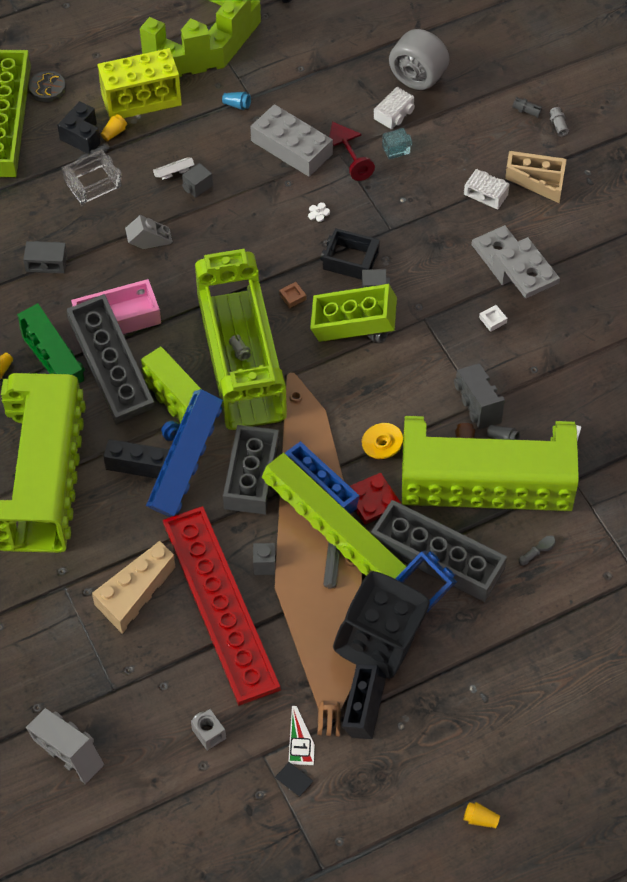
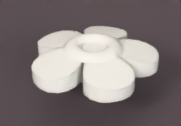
[308,203,330,222]

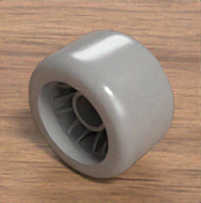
[389,29,449,90]

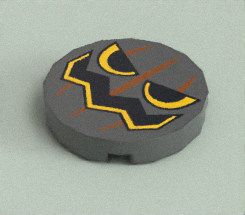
[29,71,66,102]

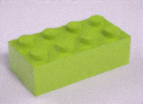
[310,284,397,342]
[141,346,201,423]

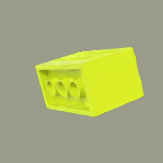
[97,48,182,119]

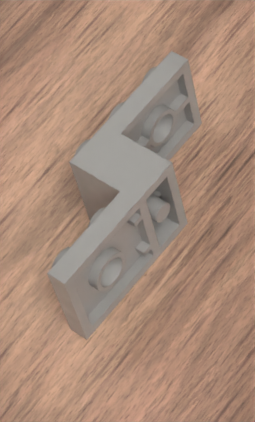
[471,225,560,299]

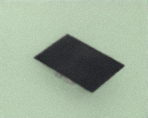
[275,762,313,797]

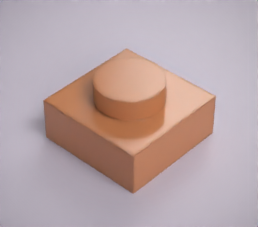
[279,282,306,308]

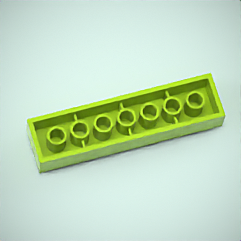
[0,50,31,177]

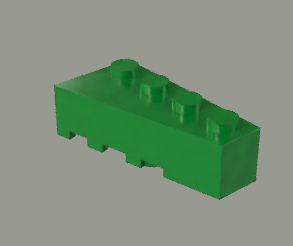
[17,303,85,383]

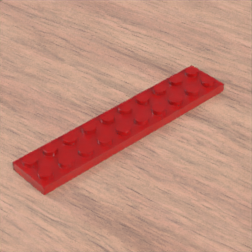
[163,506,281,706]

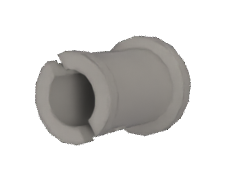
[229,335,251,361]

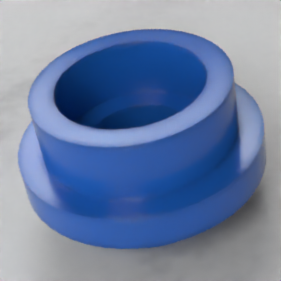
[161,421,180,441]

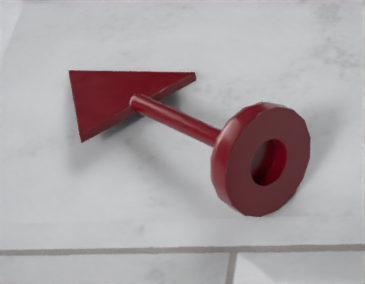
[329,121,375,181]

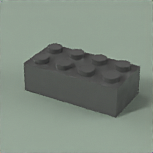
[223,425,279,515]

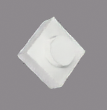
[479,305,508,332]

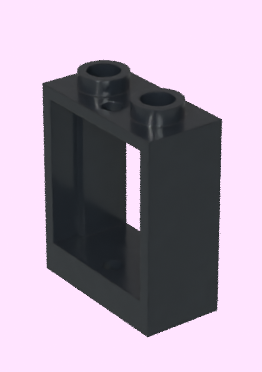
[320,228,380,280]

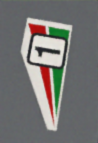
[288,706,315,765]

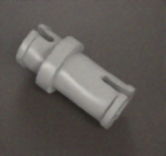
[549,107,569,137]

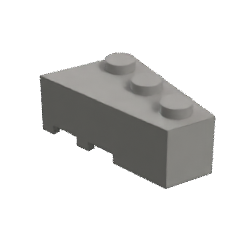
[26,708,104,784]

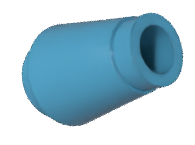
[222,92,251,110]

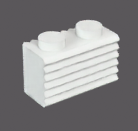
[374,87,415,129]
[464,169,510,210]

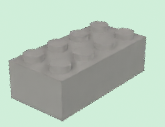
[251,104,333,177]

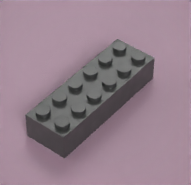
[67,294,154,424]
[371,500,507,602]

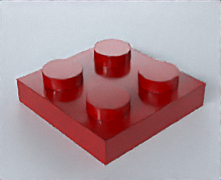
[350,473,401,525]

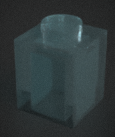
[382,128,412,159]

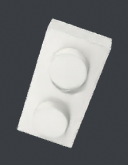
[153,157,194,180]

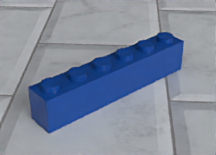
[146,389,223,517]

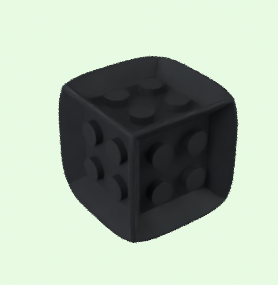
[333,571,430,679]

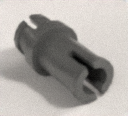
[512,97,542,118]

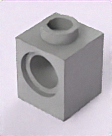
[191,709,226,751]

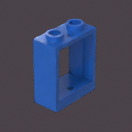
[395,551,457,614]

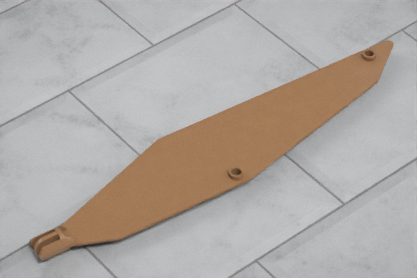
[274,373,362,737]

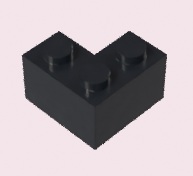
[57,101,101,154]

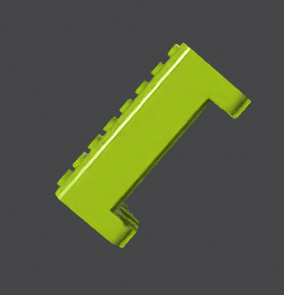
[195,249,287,430]
[0,373,86,553]
[402,416,578,511]

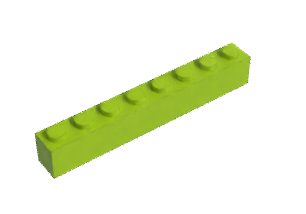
[262,452,406,579]

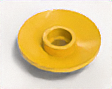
[362,423,403,459]

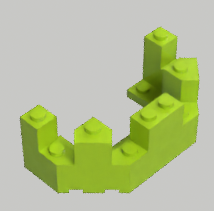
[140,0,261,77]

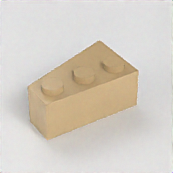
[505,151,566,203]

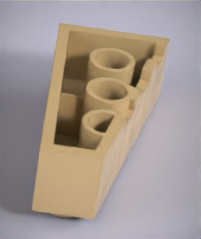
[92,541,175,634]

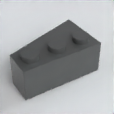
[454,363,505,429]

